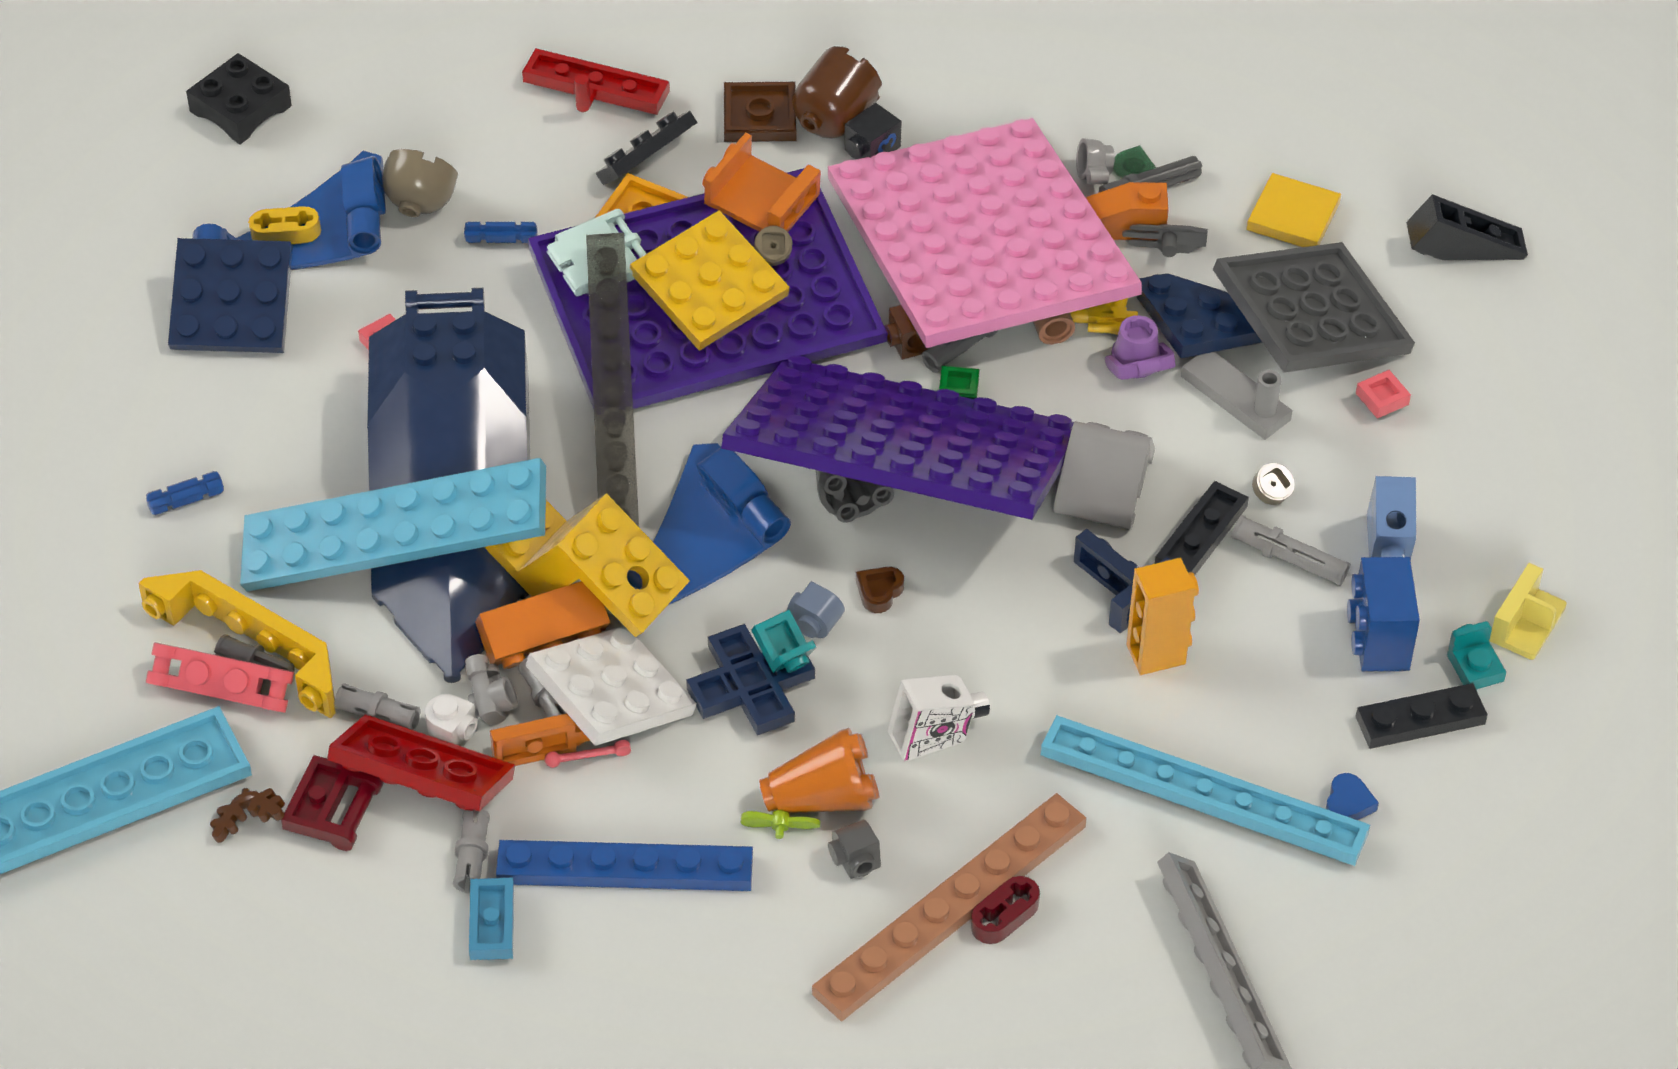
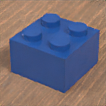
[1347,557,1420,672]

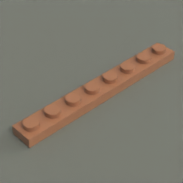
[812,793,1087,1022]

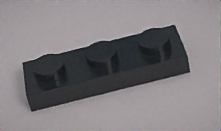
[596,111,698,185]
[1154,480,1249,575]
[1356,683,1488,749]

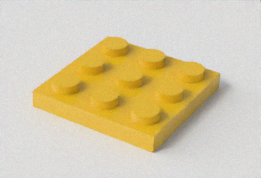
[630,210,790,351]

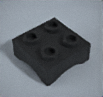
[186,53,292,145]

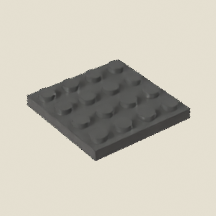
[1213,242,1415,373]

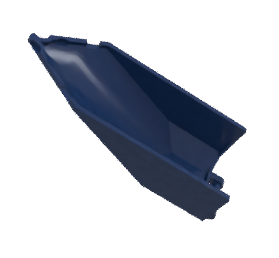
[367,287,530,683]

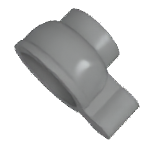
[1076,138,1115,184]

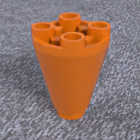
[759,728,880,813]

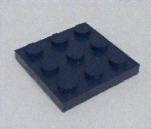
[168,238,293,353]

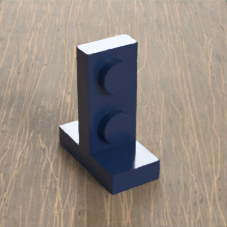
[1073,529,1171,634]

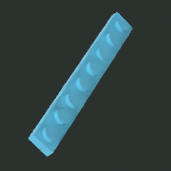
[1041,715,1370,866]

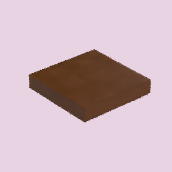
[724,81,797,142]

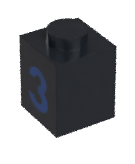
[845,103,902,159]

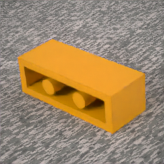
[1126,558,1199,675]

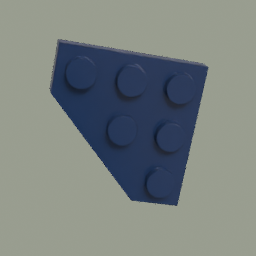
[1136,273,1263,358]

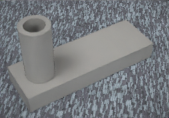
[1181,352,1293,440]

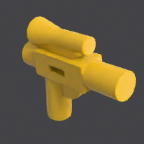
[1070,298,1138,335]

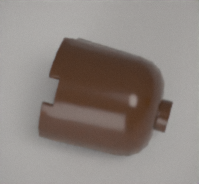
[792,46,882,139]

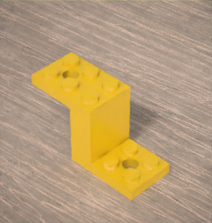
[484,493,690,637]

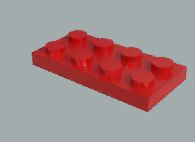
[327,714,515,811]

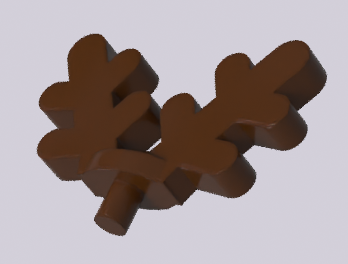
[210,788,285,843]

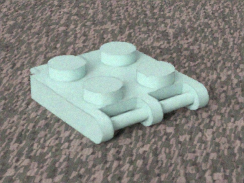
[547,209,646,298]

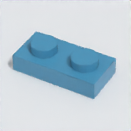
[469,878,514,960]

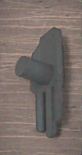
[1122,224,1208,257]

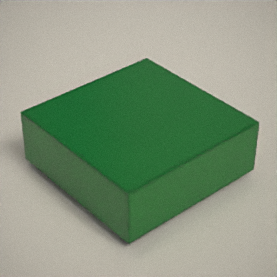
[939,366,980,399]

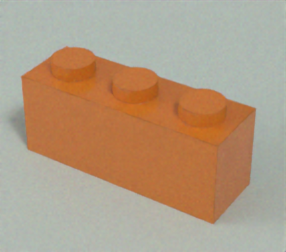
[475,581,610,669]

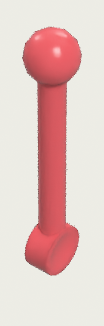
[545,740,631,768]

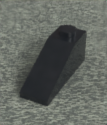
[1406,194,1528,260]

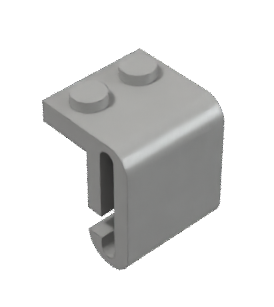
[1054,421,1155,529]

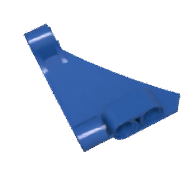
[192,150,386,270]
[627,443,791,605]

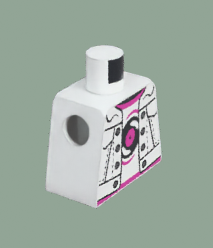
[887,675,990,762]

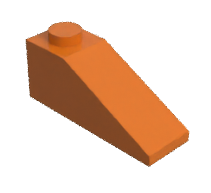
[1085,182,1169,240]

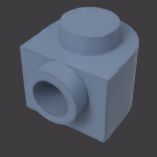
[787,581,845,638]

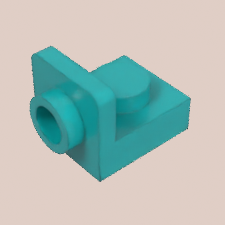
[1447,621,1506,690]

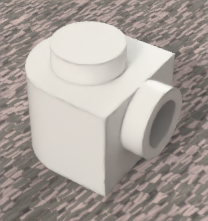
[425,694,478,746]

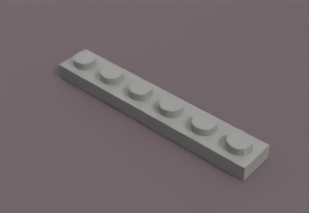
[1157,852,1292,1069]

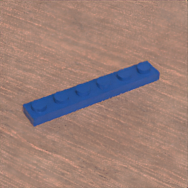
[496,840,753,891]

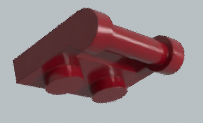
[281,755,384,851]

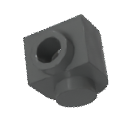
[828,819,881,879]

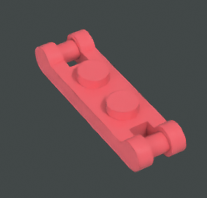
[145,642,294,713]

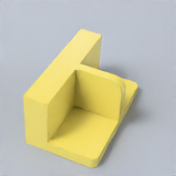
[1489,563,1567,660]

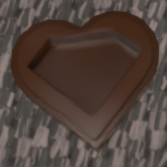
[856,566,904,613]

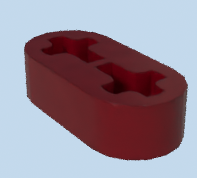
[971,876,1040,944]

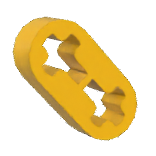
[248,206,321,244]

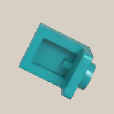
[751,609,817,673]

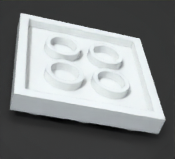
[526,626,697,746]

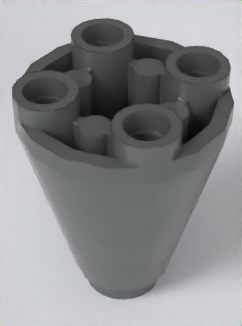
[816,470,894,523]

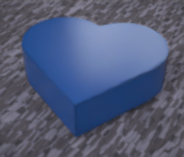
[1326,773,1379,820]

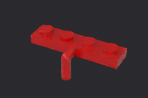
[522,48,670,115]

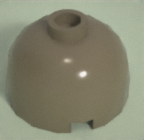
[382,149,458,217]

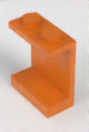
[702,132,821,232]

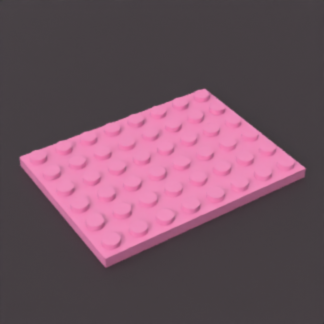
[828,118,1142,348]

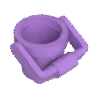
[1105,315,1176,380]

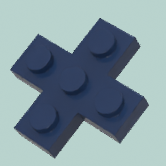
[686,624,815,736]

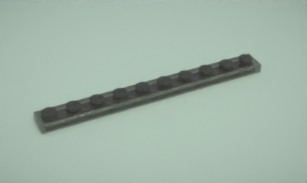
[586,233,640,528]

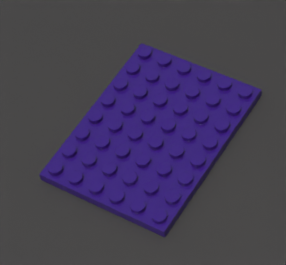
[528,168,887,419]
[721,356,1074,520]

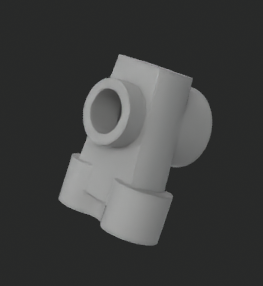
[465,654,518,725]

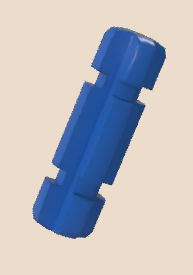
[464,222,538,243]
[146,471,224,515]

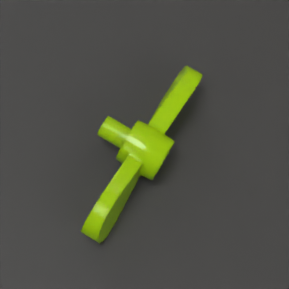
[740,810,821,839]

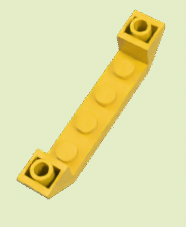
[138,570,336,718]

